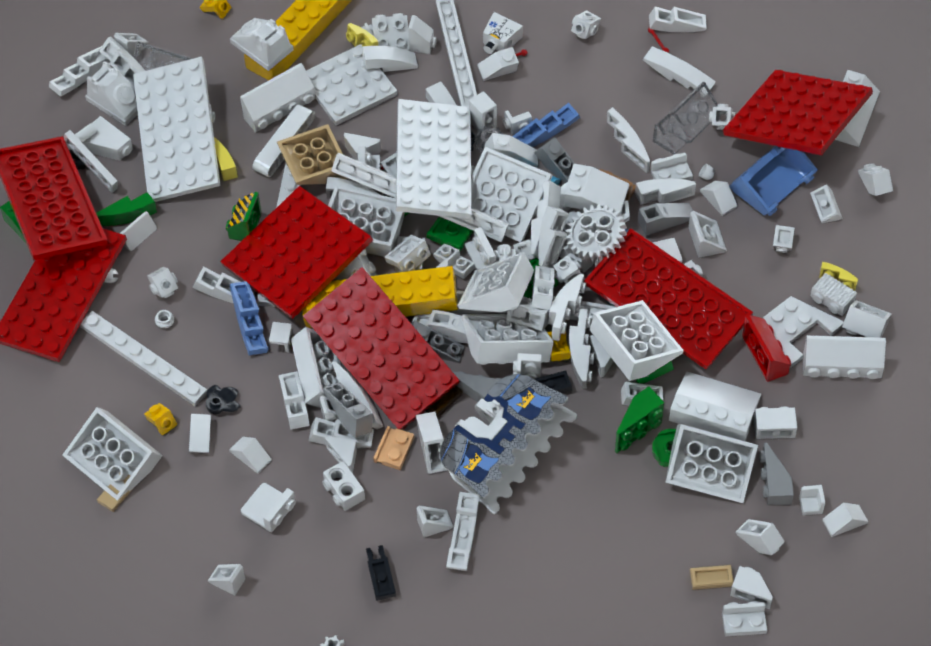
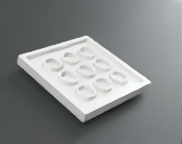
[306,44,398,126]
[471,147,553,242]

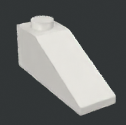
[485,133,538,167]

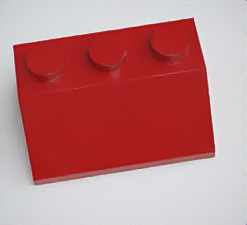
[742,315,791,382]

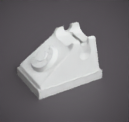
[230,18,294,71]
[85,61,138,126]

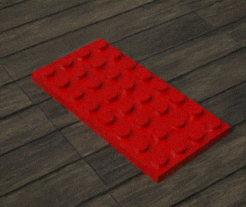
[0,136,107,261]
[584,228,753,370]
[0,229,127,362]
[303,267,460,430]

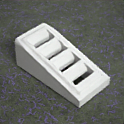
[621,382,663,406]

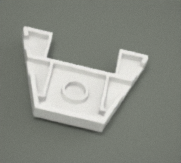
[763,296,844,368]

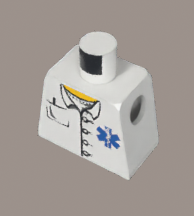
[483,12,523,54]

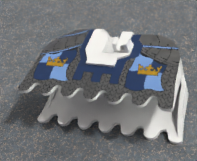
[440,374,577,514]

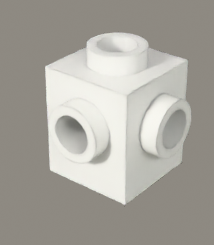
[571,10,601,39]
[709,104,736,130]
[553,255,585,284]
[147,267,178,298]

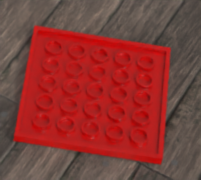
[723,70,873,155]
[220,186,374,319]

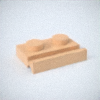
[373,426,414,470]

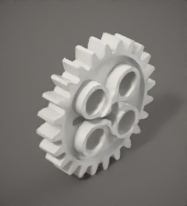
[566,204,627,261]

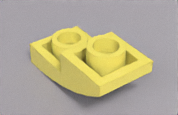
[346,23,378,47]
[819,262,858,291]

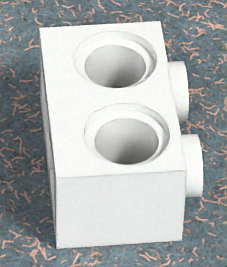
[506,297,549,331]
[322,461,365,511]

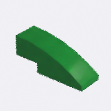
[96,192,157,226]

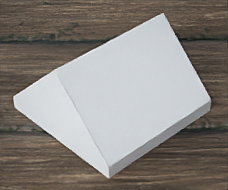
[688,211,727,258]

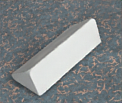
[810,184,843,223]
[120,211,157,251]

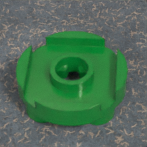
[652,429,676,467]

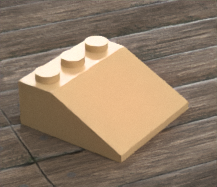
[277,124,347,185]

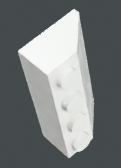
[240,63,315,132]
[835,70,880,147]
[291,327,341,408]
[803,335,886,379]

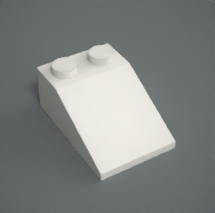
[564,164,629,214]

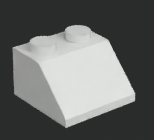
[842,300,892,338]

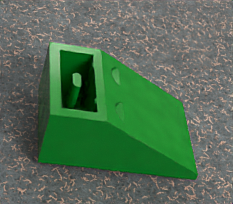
[615,386,664,454]

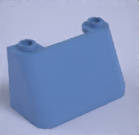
[729,146,818,216]

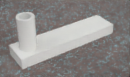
[64,123,118,193]

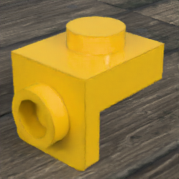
[200,0,231,19]
[547,331,571,361]
[144,403,177,435]

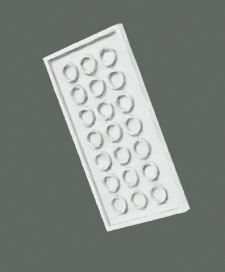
[133,56,221,202]
[396,99,472,219]

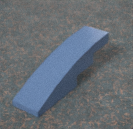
[512,103,580,147]
[230,281,268,356]

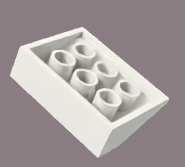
[328,185,405,257]
[458,252,534,312]
[590,300,684,381]
[462,314,553,365]
[669,371,761,441]
[63,407,163,501]
[665,424,758,503]

